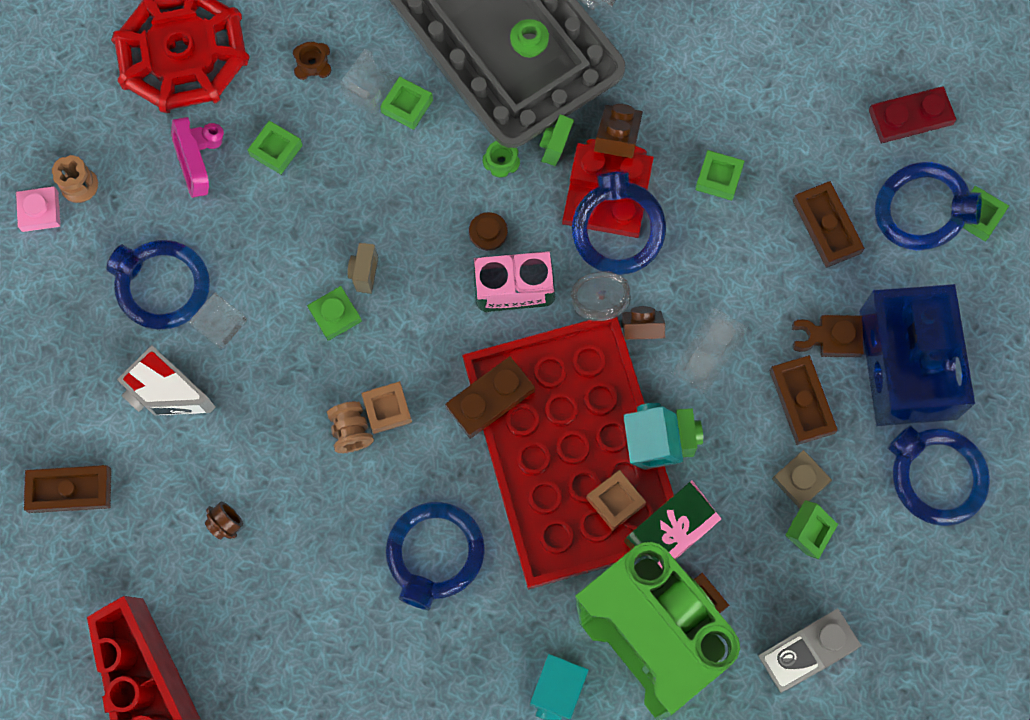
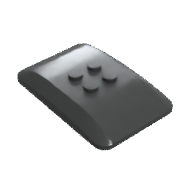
[389,0,625,148]

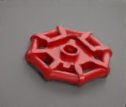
[111,0,250,113]

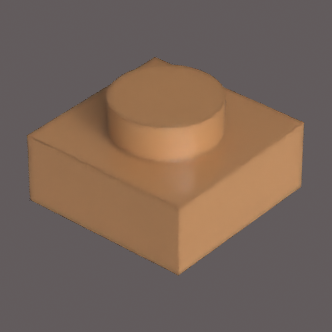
[361,381,412,434]
[586,470,646,531]

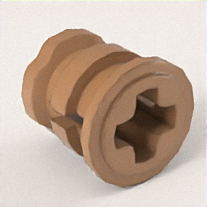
[52,155,98,203]
[327,401,374,453]

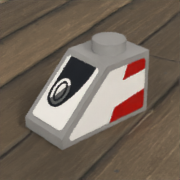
[117,345,216,415]
[758,608,862,693]

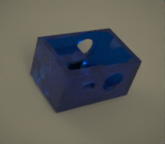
[859,284,975,426]

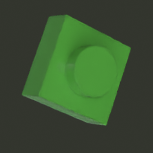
[380,76,433,130]
[539,114,574,166]
[247,120,303,175]
[695,150,745,201]
[952,186,1009,242]
[307,286,362,341]
[675,408,703,458]
[785,500,838,559]

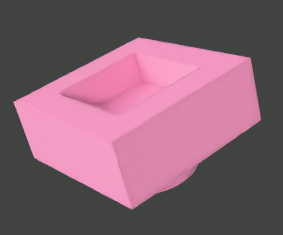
[16,187,60,232]

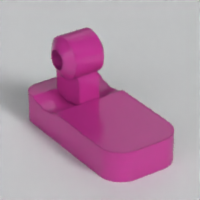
[171,117,224,198]

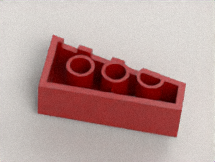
[87,596,201,720]

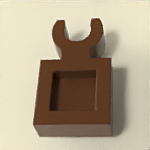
[792,315,864,358]

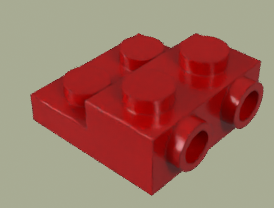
[562,139,654,238]

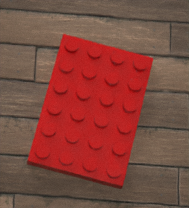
[462,313,674,590]

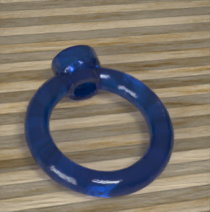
[875,162,982,250]
[572,171,666,275]
[106,240,210,330]
[887,425,990,526]
[386,502,485,611]

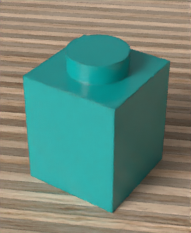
[624,403,684,470]
[530,654,589,720]

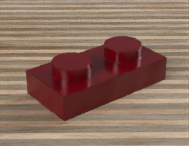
[869,86,957,144]

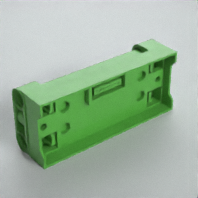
[575,542,740,720]

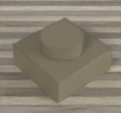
[348,243,378,294]
[772,450,832,509]

